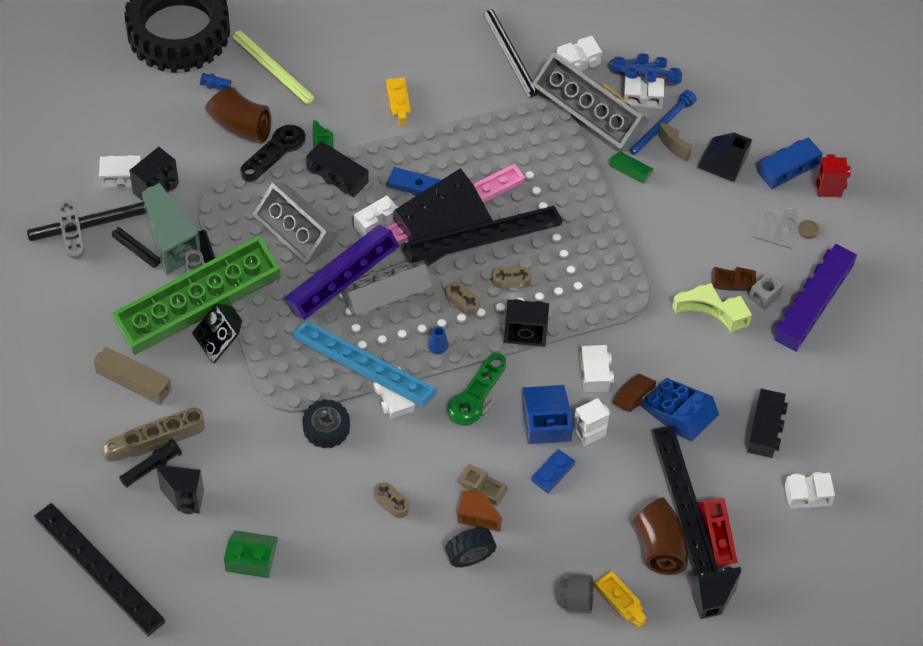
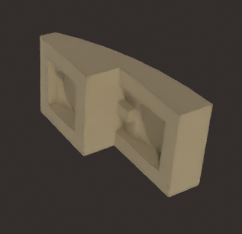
[658,122,692,161]
[458,465,508,506]

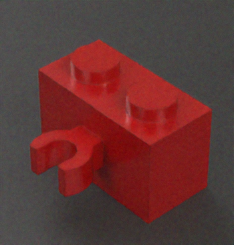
[816,154,851,197]

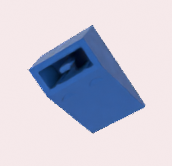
[640,378,719,441]
[522,385,573,444]

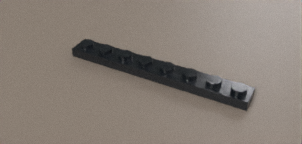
[404,205,563,263]
[652,426,719,579]
[34,503,165,637]

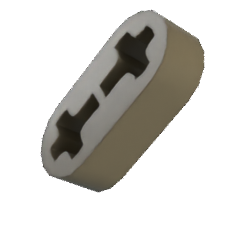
[492,267,532,288]
[446,282,480,315]
[374,482,409,518]

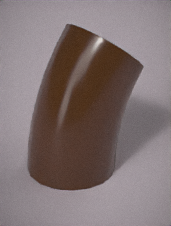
[205,87,272,142]
[632,497,688,575]

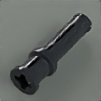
[119,438,182,488]

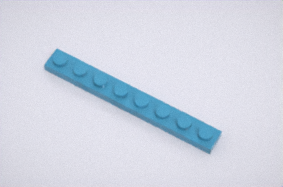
[293,321,437,407]

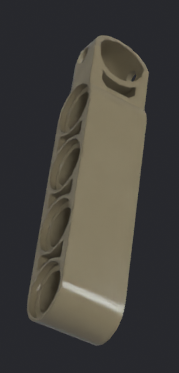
[102,407,205,462]

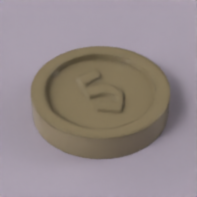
[798,220,819,239]

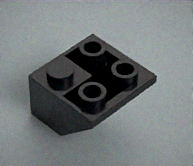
[698,132,752,182]
[192,304,242,363]
[692,567,742,619]

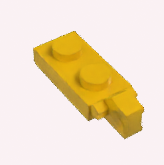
[386,77,410,125]
[594,571,647,628]

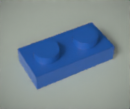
[531,449,575,493]

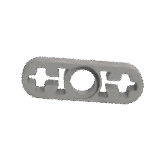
[58,200,84,259]

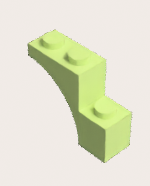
[672,283,752,332]

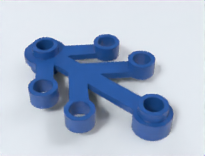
[609,53,682,84]

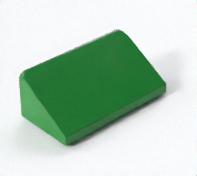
[610,151,654,184]

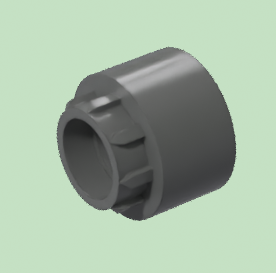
[558,574,594,614]

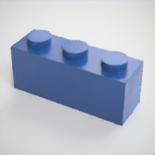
[758,137,823,189]

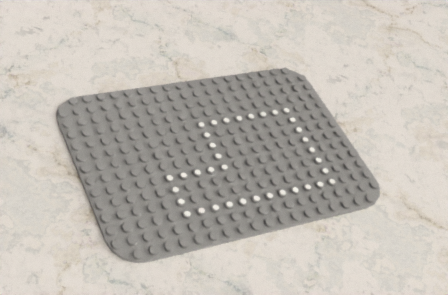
[198,100,651,413]

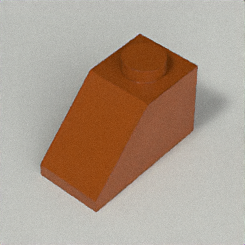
[458,490,502,532]

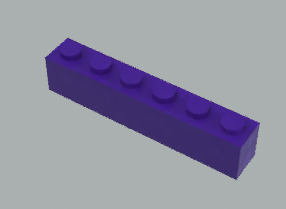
[284,225,399,320]
[774,244,857,352]

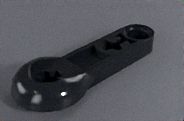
[240,125,306,182]

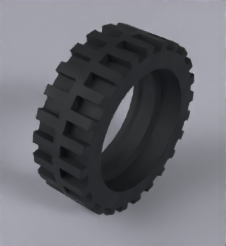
[124,0,230,73]

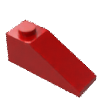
[697,498,738,567]

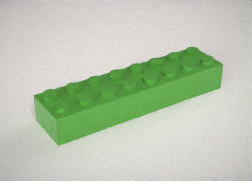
[112,235,281,355]

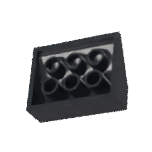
[393,168,493,266]

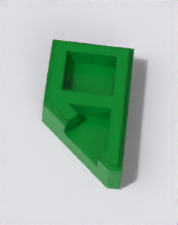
[313,120,333,148]

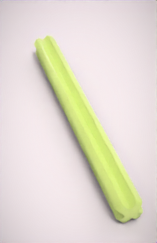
[233,31,314,105]

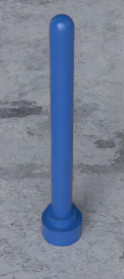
[630,90,697,155]

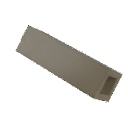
[94,347,172,405]

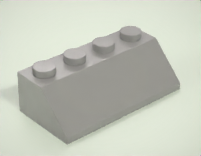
[252,182,340,264]
[340,259,432,317]

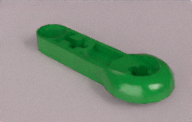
[447,353,506,425]

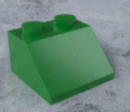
[224,531,278,578]

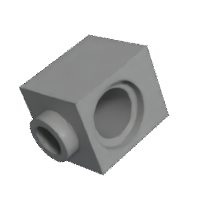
[749,273,783,310]

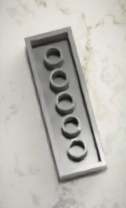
[531,52,650,152]

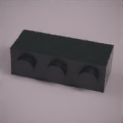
[306,141,369,197]
[747,388,788,458]

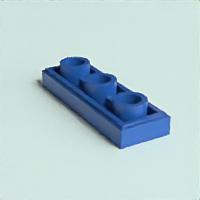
[387,167,441,194]

